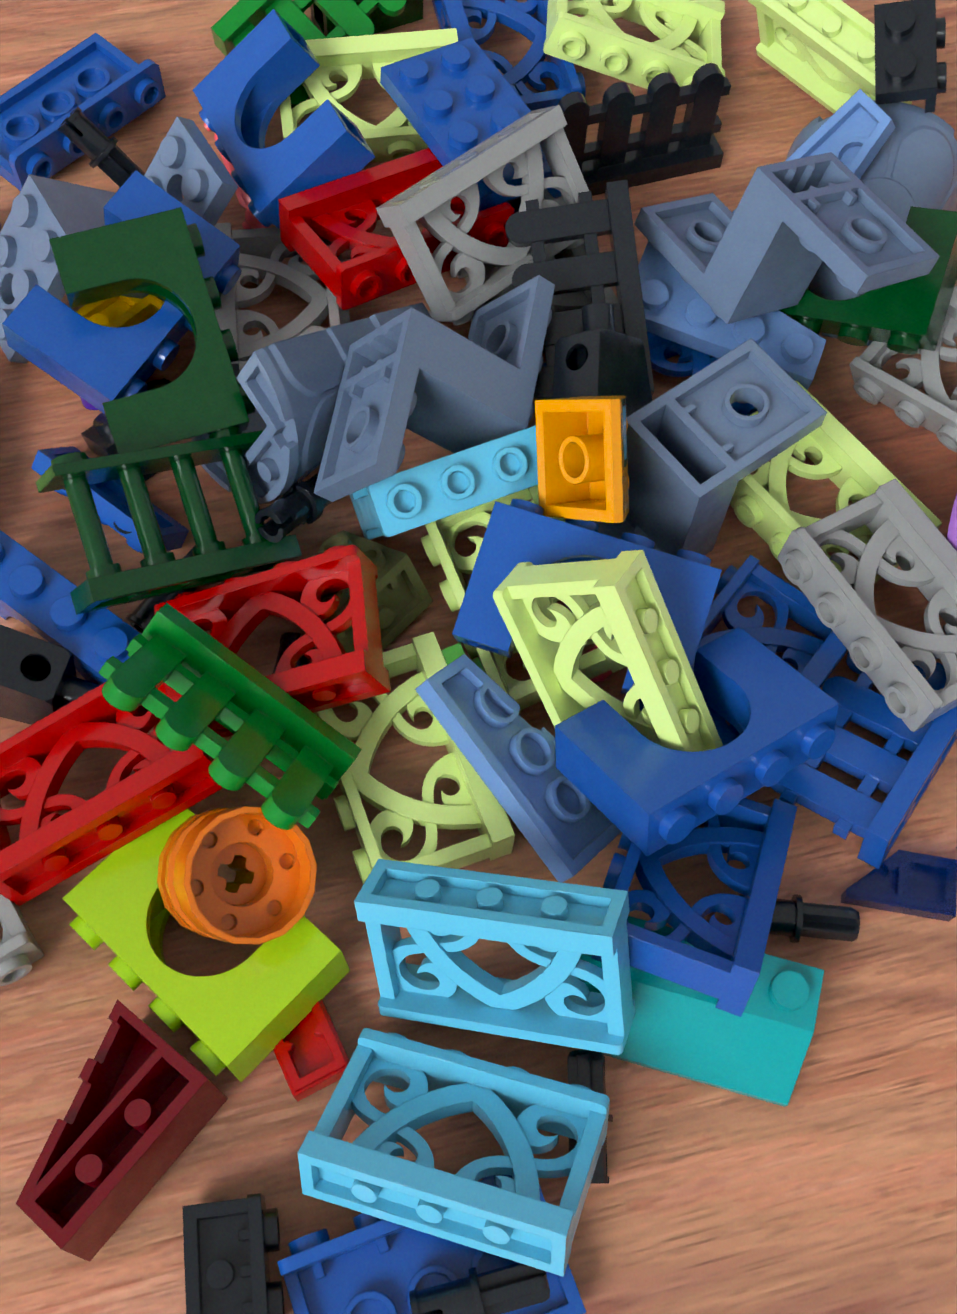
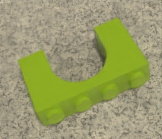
[62,809,350,1082]

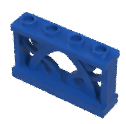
[432,0,586,111]
[623,554,848,746]
[591,798,798,1017]

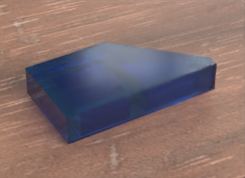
[841,850,957,922]

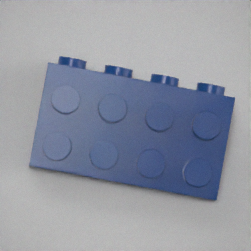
[0,33,166,191]
[380,37,562,212]
[277,1175,586,1314]

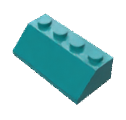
[574,916,824,1107]

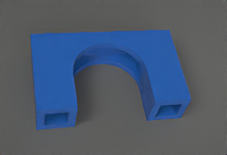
[193,9,375,229]
[2,170,242,414]
[452,499,722,699]
[555,627,839,857]

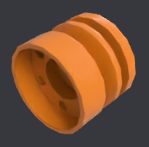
[157,806,317,945]

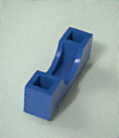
[0,530,141,685]

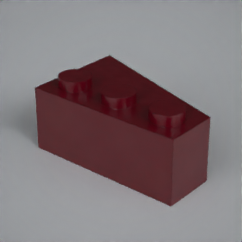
[16,999,228,1262]

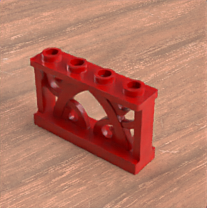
[278,148,514,310]
[153,545,391,737]
[0,682,223,906]

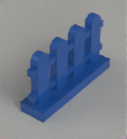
[770,651,957,869]

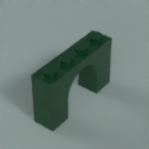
[779,206,957,355]
[49,207,255,454]

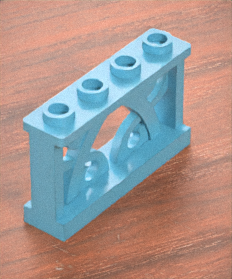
[349,425,538,540]
[354,859,636,1055]
[297,1028,610,1277]

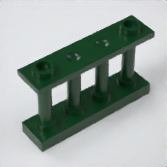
[36,427,302,615]

